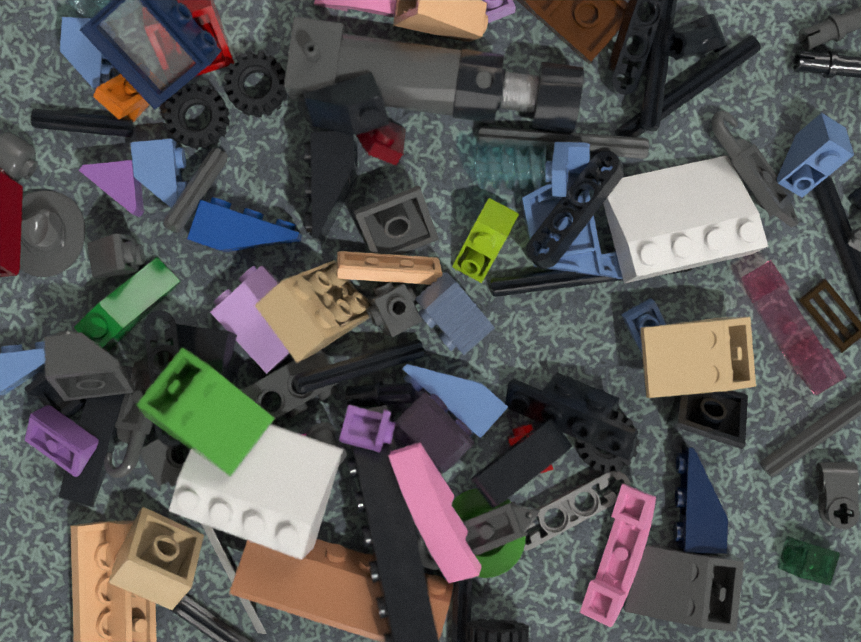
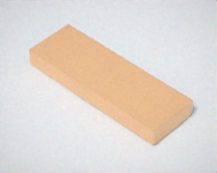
[336,251,442,285]

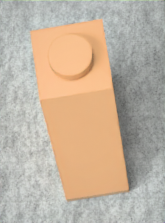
[393,0,488,42]

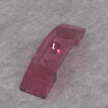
[740,260,847,396]

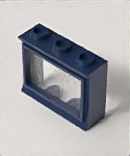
[80,0,221,110]

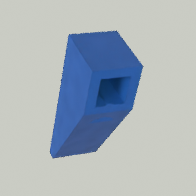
[187,197,302,252]

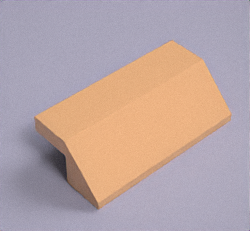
[71,521,157,642]

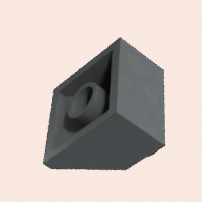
[44,331,134,401]

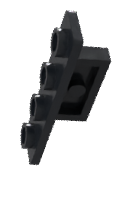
[505,373,638,460]

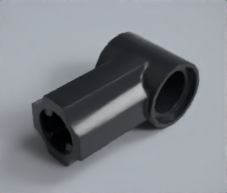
[662,14,728,61]

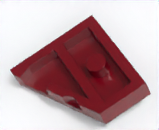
[356,121,406,165]

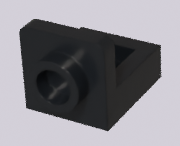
[24,369,86,419]

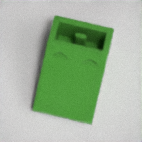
[137,348,275,477]

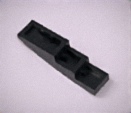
[59,365,133,507]

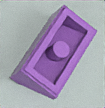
[25,405,99,477]

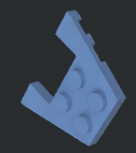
[521,165,640,281]

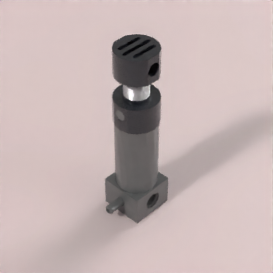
[284,17,584,133]

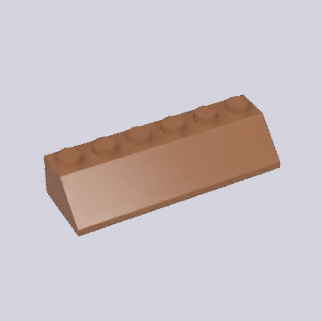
[229,539,454,642]

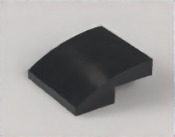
[168,324,237,384]

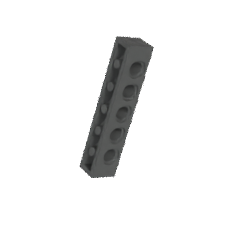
[140,348,340,487]

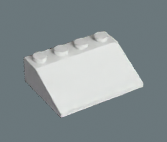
[598,155,768,283]
[169,424,343,560]

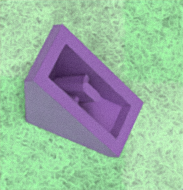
[79,160,144,217]

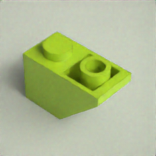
[452,198,519,283]

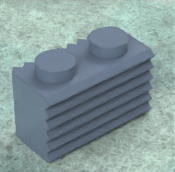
[415,272,495,355]

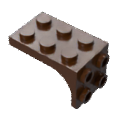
[517,0,628,64]

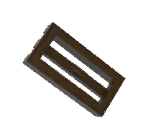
[796,279,861,353]

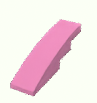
[389,442,482,583]

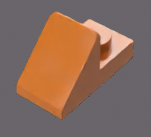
[93,62,167,122]

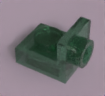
[778,536,840,586]

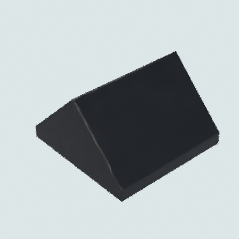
[667,390,748,450]

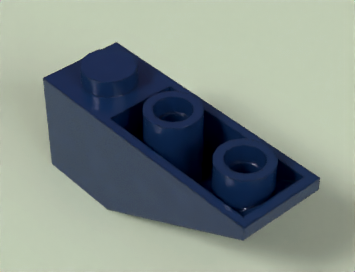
[673,445,728,554]

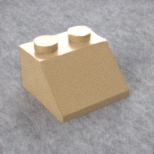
[108,507,204,610]

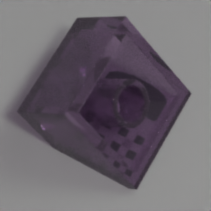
[392,392,475,474]

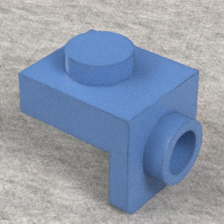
[545,142,590,197]

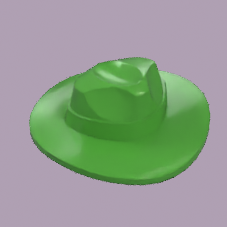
[452,488,526,578]

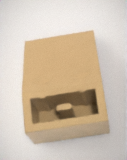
[255,260,369,363]
[640,317,756,398]

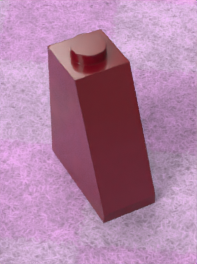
[0,168,23,277]

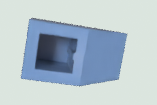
[60,17,116,90]
[777,113,854,197]
[131,139,187,208]

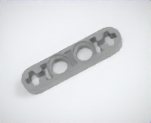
[524,470,631,551]

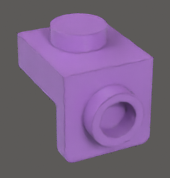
[339,405,395,452]

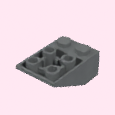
[624,544,744,632]

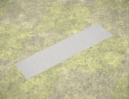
[201,523,267,634]

